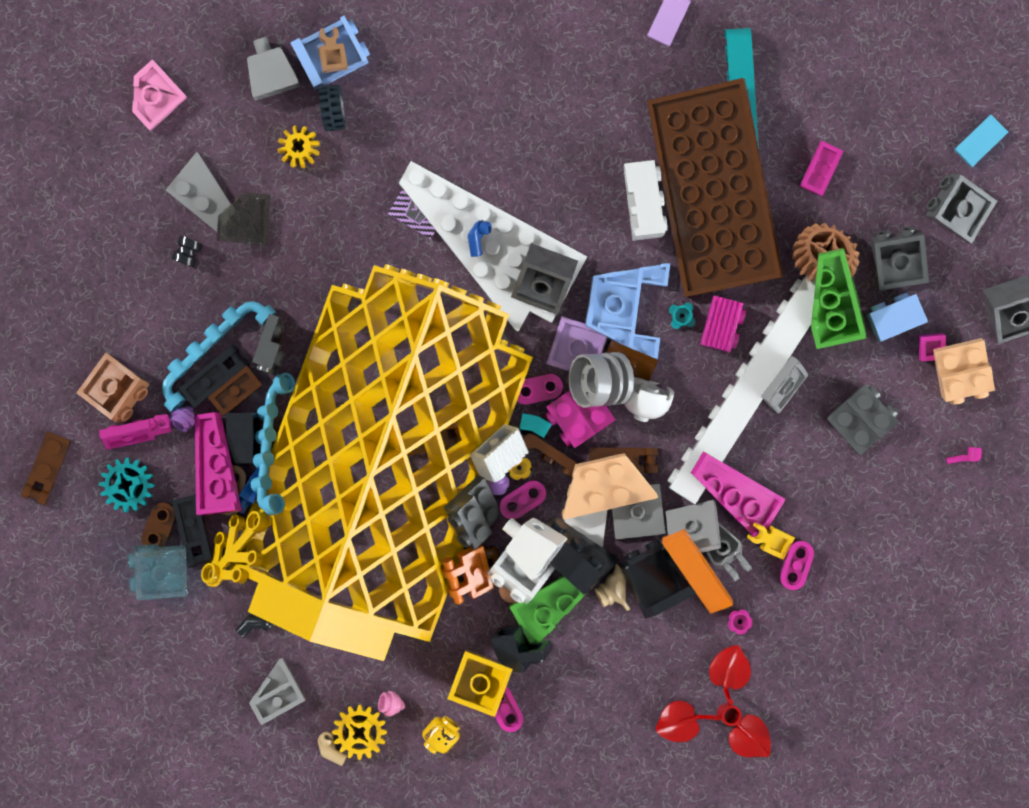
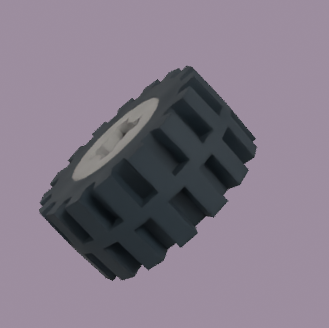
[319,84,346,132]

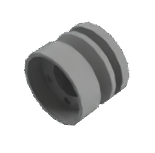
[569,352,634,408]

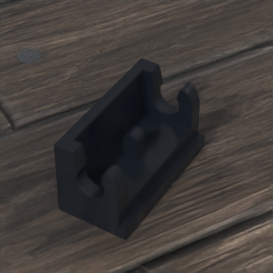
[226,413,260,463]

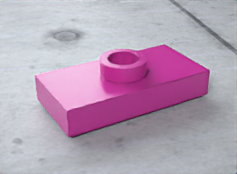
[799,140,844,197]

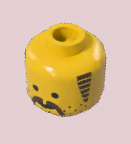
[422,716,460,754]

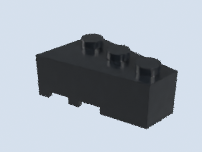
[544,516,620,595]

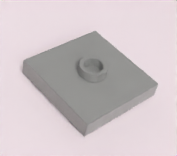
[761,356,808,414]
[612,484,666,540]
[666,500,721,552]

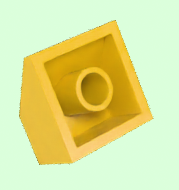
[447,649,513,717]

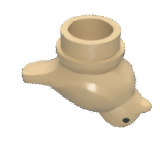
[595,564,630,611]

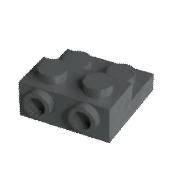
[926,173,997,244]
[871,226,929,291]
[252,314,287,375]
[826,385,899,456]
[444,475,502,549]

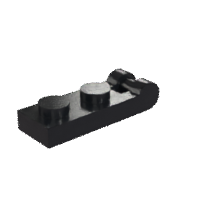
[179,344,250,408]
[172,494,213,568]

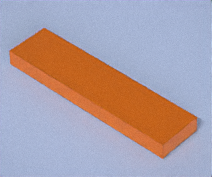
[662,529,733,614]

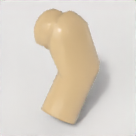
[318,732,347,766]

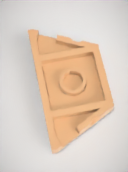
[562,453,658,520]

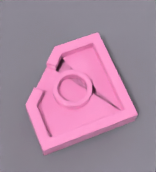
[132,59,187,131]

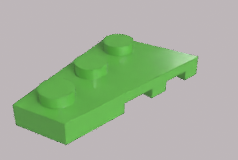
[509,575,584,643]

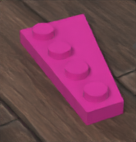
[195,412,242,516]

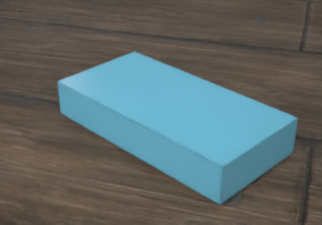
[954,115,1008,168]

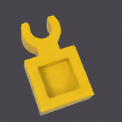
[747,523,795,560]

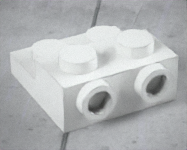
[488,550,555,604]

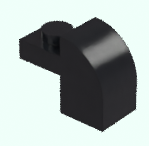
[490,625,553,672]

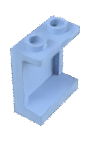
[291,16,370,91]

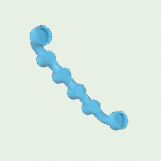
[162,301,277,413]
[251,373,295,515]

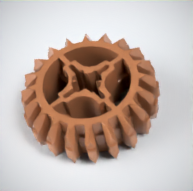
[792,223,860,283]

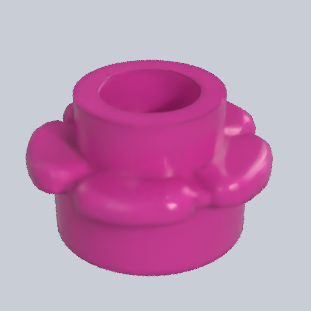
[728,609,752,634]

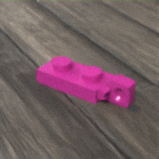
[99,414,172,450]

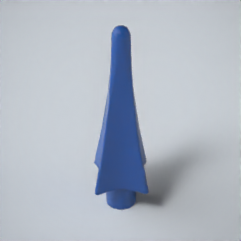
[238,468,259,513]

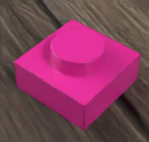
[918,333,946,362]

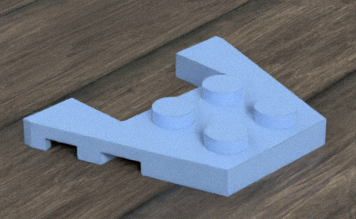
[585,263,670,359]

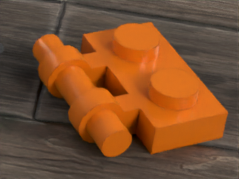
[442,545,494,605]

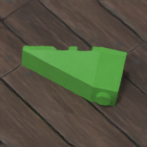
[811,248,866,349]

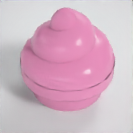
[378,691,405,717]

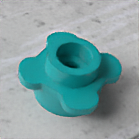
[669,303,695,329]

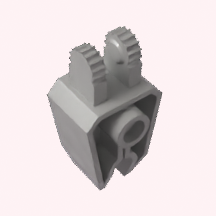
[706,522,752,581]

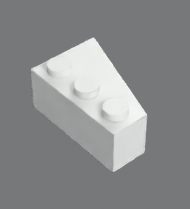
[623,160,667,241]

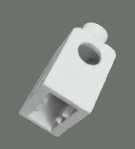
[502,518,567,581]

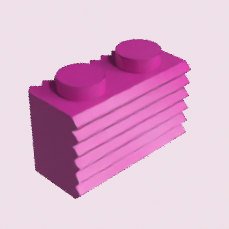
[700,296,746,353]

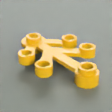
[201,511,269,587]

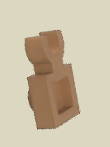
[318,27,348,73]

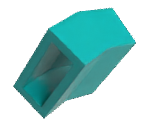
[519,413,552,438]

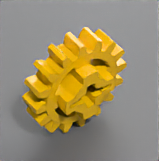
[332,704,387,760]

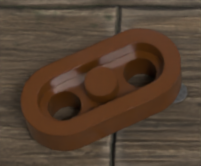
[141,503,176,551]

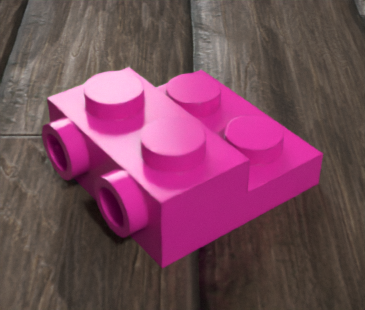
[545,391,615,448]

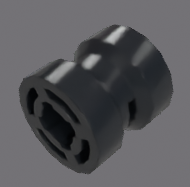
[171,235,203,268]

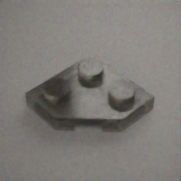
[217,192,270,245]

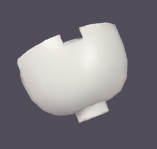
[624,377,674,422]

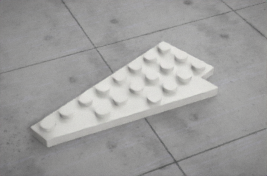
[399,161,587,331]

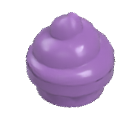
[170,406,195,432]
[487,474,509,495]

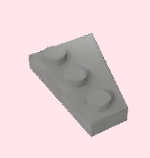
[166,152,240,238]

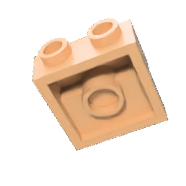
[933,338,995,404]

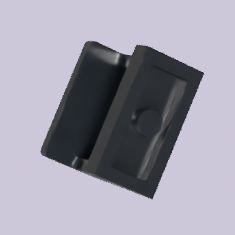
[618,539,696,619]

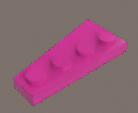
[690,451,786,537]

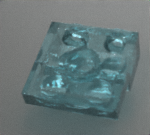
[128,544,187,600]

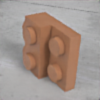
[77,353,149,424]

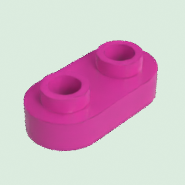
[517,374,563,405]
[500,481,546,519]
[780,541,814,590]
[495,686,523,732]

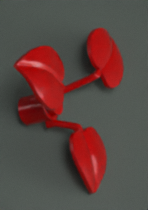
[655,645,771,757]

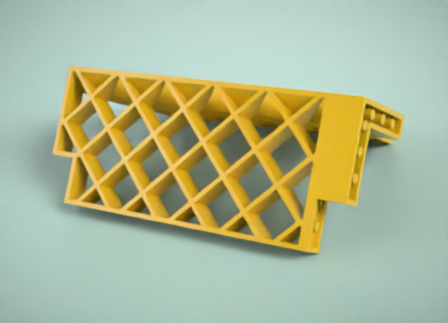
[229,264,533,661]

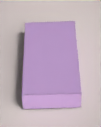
[647,0,691,47]

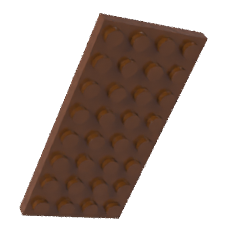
[647,78,783,297]

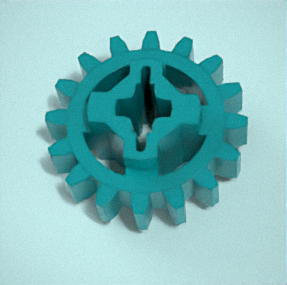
[99,458,155,512]

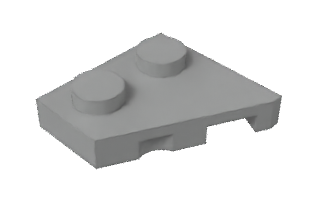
[249,658,306,725]

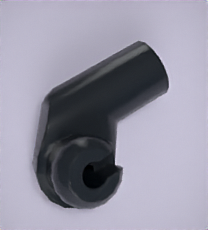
[235,614,273,638]

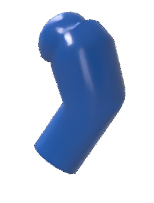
[467,220,492,257]

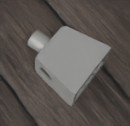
[247,37,301,101]

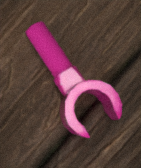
[946,447,982,464]

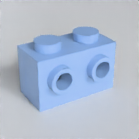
[866,292,928,342]

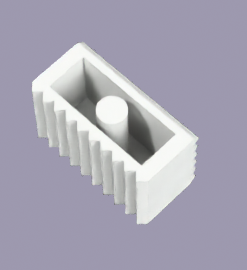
[470,424,529,482]

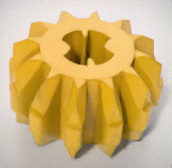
[278,126,320,169]

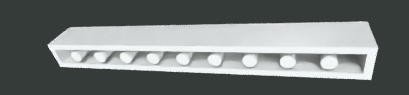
[667,276,815,504]

